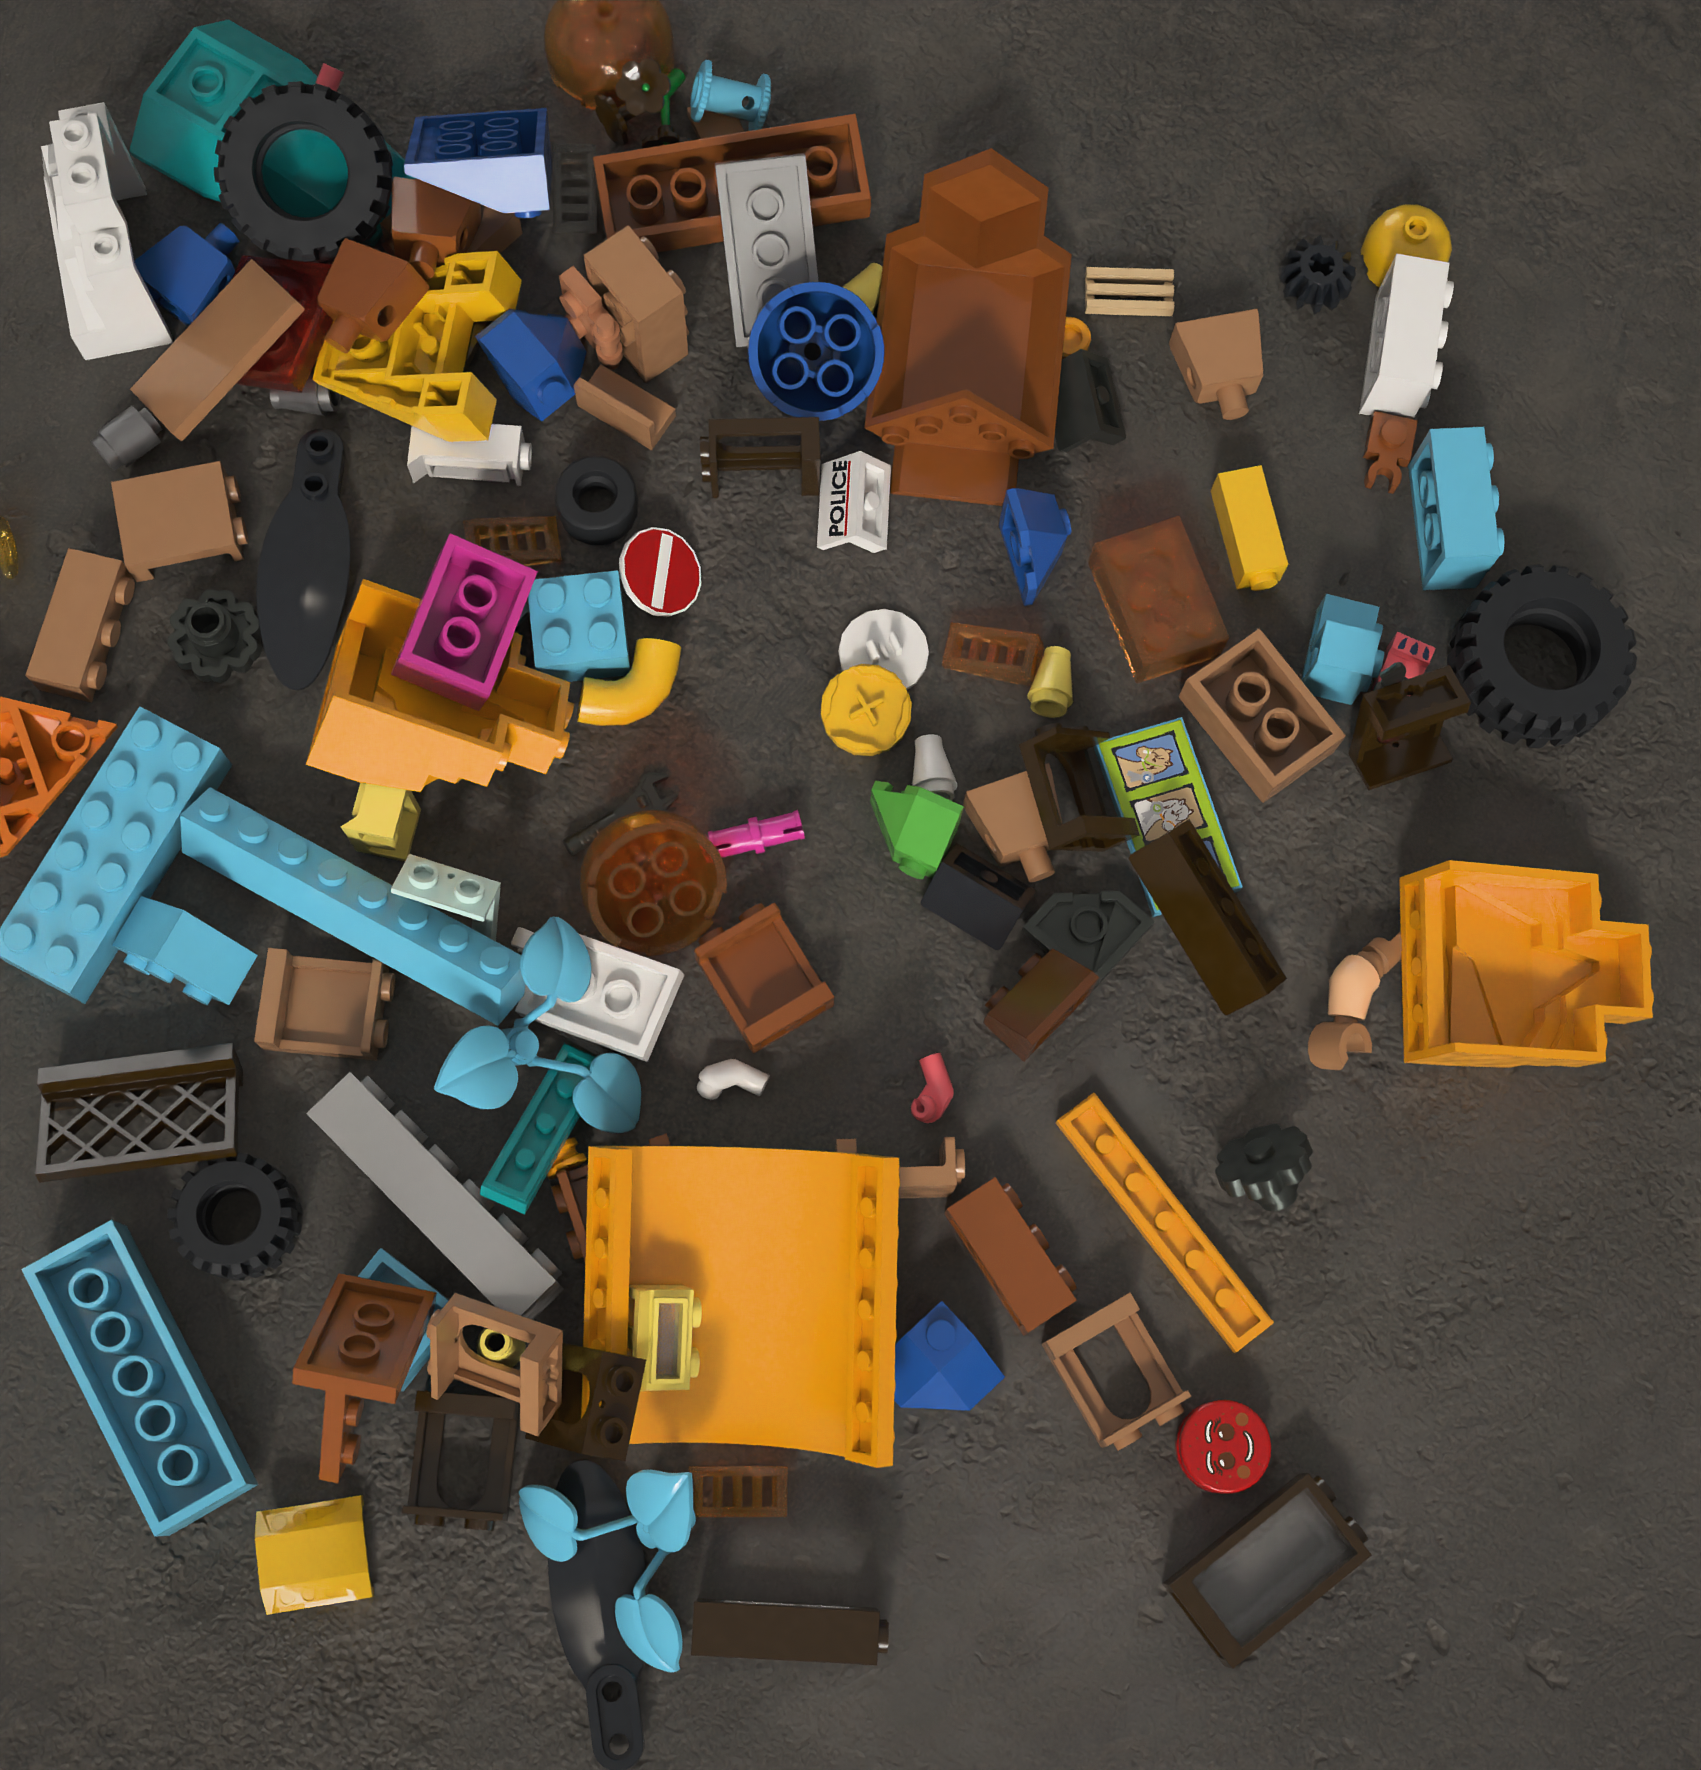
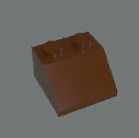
[983,948,1099,1062]

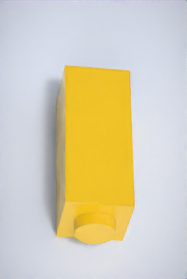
[1211,465,1288,591]

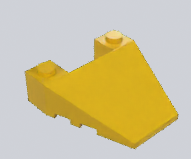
[312,251,522,442]

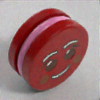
[1175,1400,1271,1494]

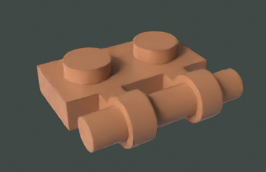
[559,266,623,370]

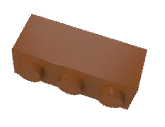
[944,1177,1077,1336]

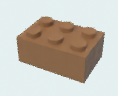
[584,225,689,383]
[1179,628,1346,803]

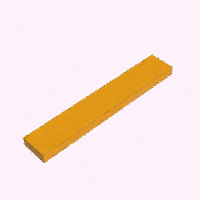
[1055,1092,1274,1353]

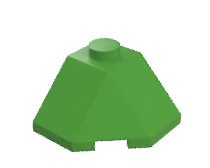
[870,781,964,879]

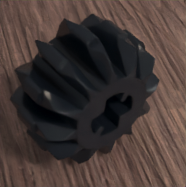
[1279,235,1356,315]

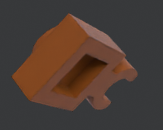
[1363,411,1418,494]

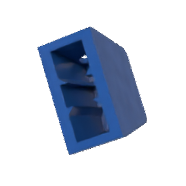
[134,223,239,326]

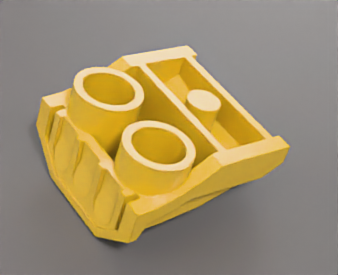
[255,1495,374,1615]

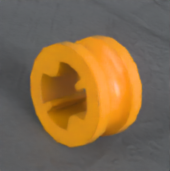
[547,1137,587,1180]

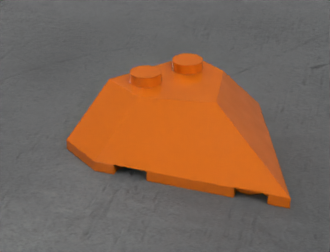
[0,696,118,858]

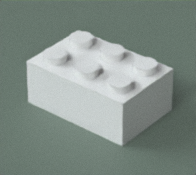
[1359,253,1454,419]

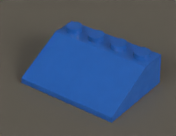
[404,108,552,218]

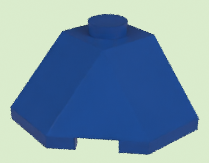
[475,309,586,422]
[999,488,1071,606]
[894,1301,1005,1411]

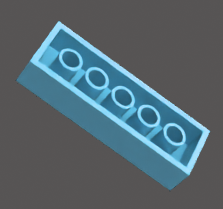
[0,706,232,1004]
[21,1220,259,1537]

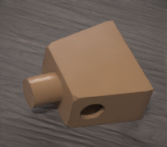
[1169,309,1263,420]
[963,763,1062,882]

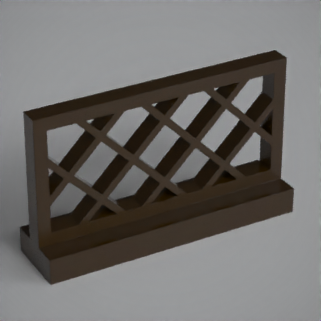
[35,1043,243,1183]

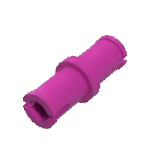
[708,810,805,861]

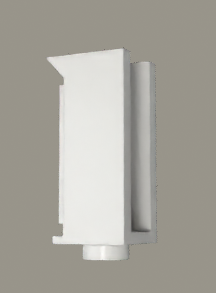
[407,424,532,486]

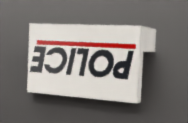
[817,451,891,553]

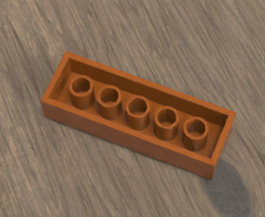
[593,114,871,253]

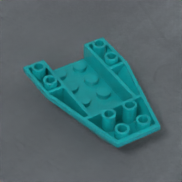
[129,20,417,247]

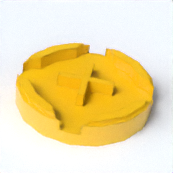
[821,664,912,756]

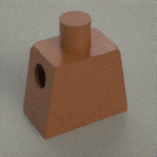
[392,177,482,280]
[317,238,430,353]

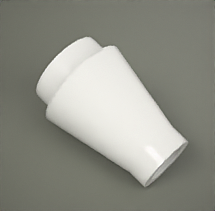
[912,734,958,801]

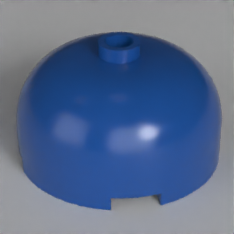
[747,282,884,421]

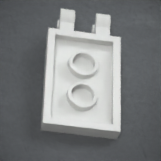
[511,927,684,1062]

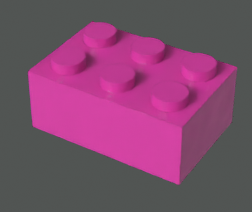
[391,533,538,711]

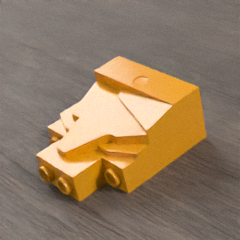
[306,579,574,792]
[1399,860,1654,1068]

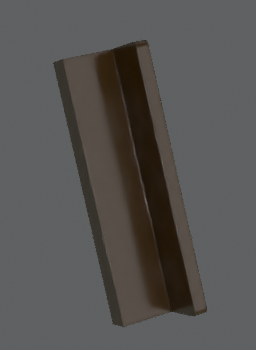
[1129,819,1287,1015]

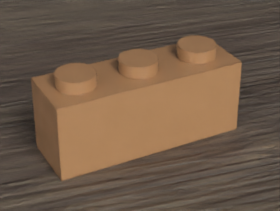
[26,548,135,703]

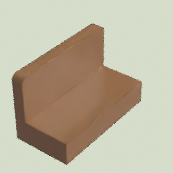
[574,364,676,450]

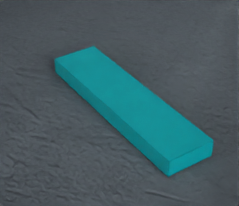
[480,1043,595,1215]

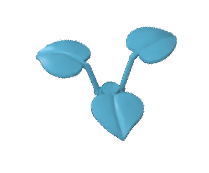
[434,916,641,1133]
[518,1469,696,1672]

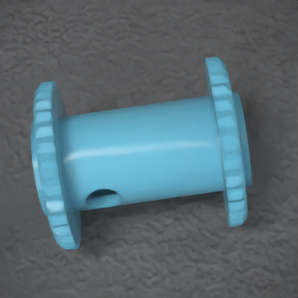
[690,59,771,131]

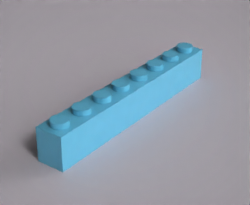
[180,787,526,1026]

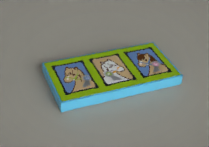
[1094,717,1243,917]

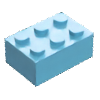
[1408,427,1505,590]

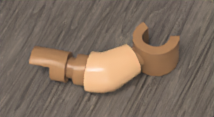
[1308,931,1402,1070]

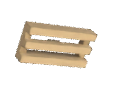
[1085,267,1174,316]

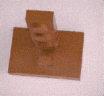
[292,1273,436,1483]

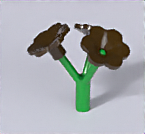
[594,59,691,148]

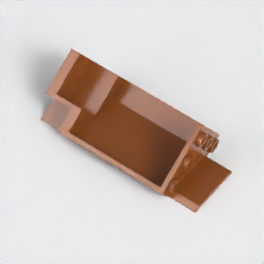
[864,148,1072,506]

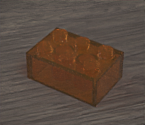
[1088,516,1230,684]

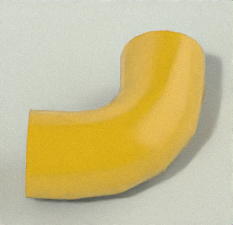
[577,638,681,726]

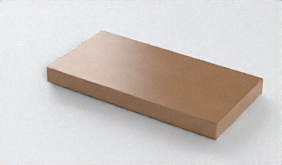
[130,259,305,441]

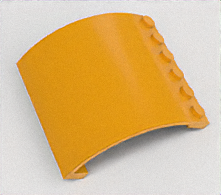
[581,1146,900,1468]

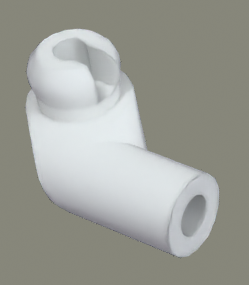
[697,1059,770,1100]

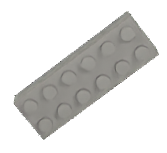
[306,1072,564,1320]

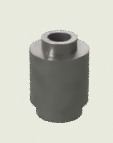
[91,405,162,471]

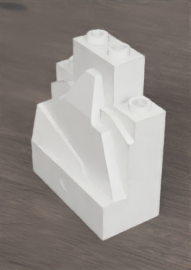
[41,102,173,360]

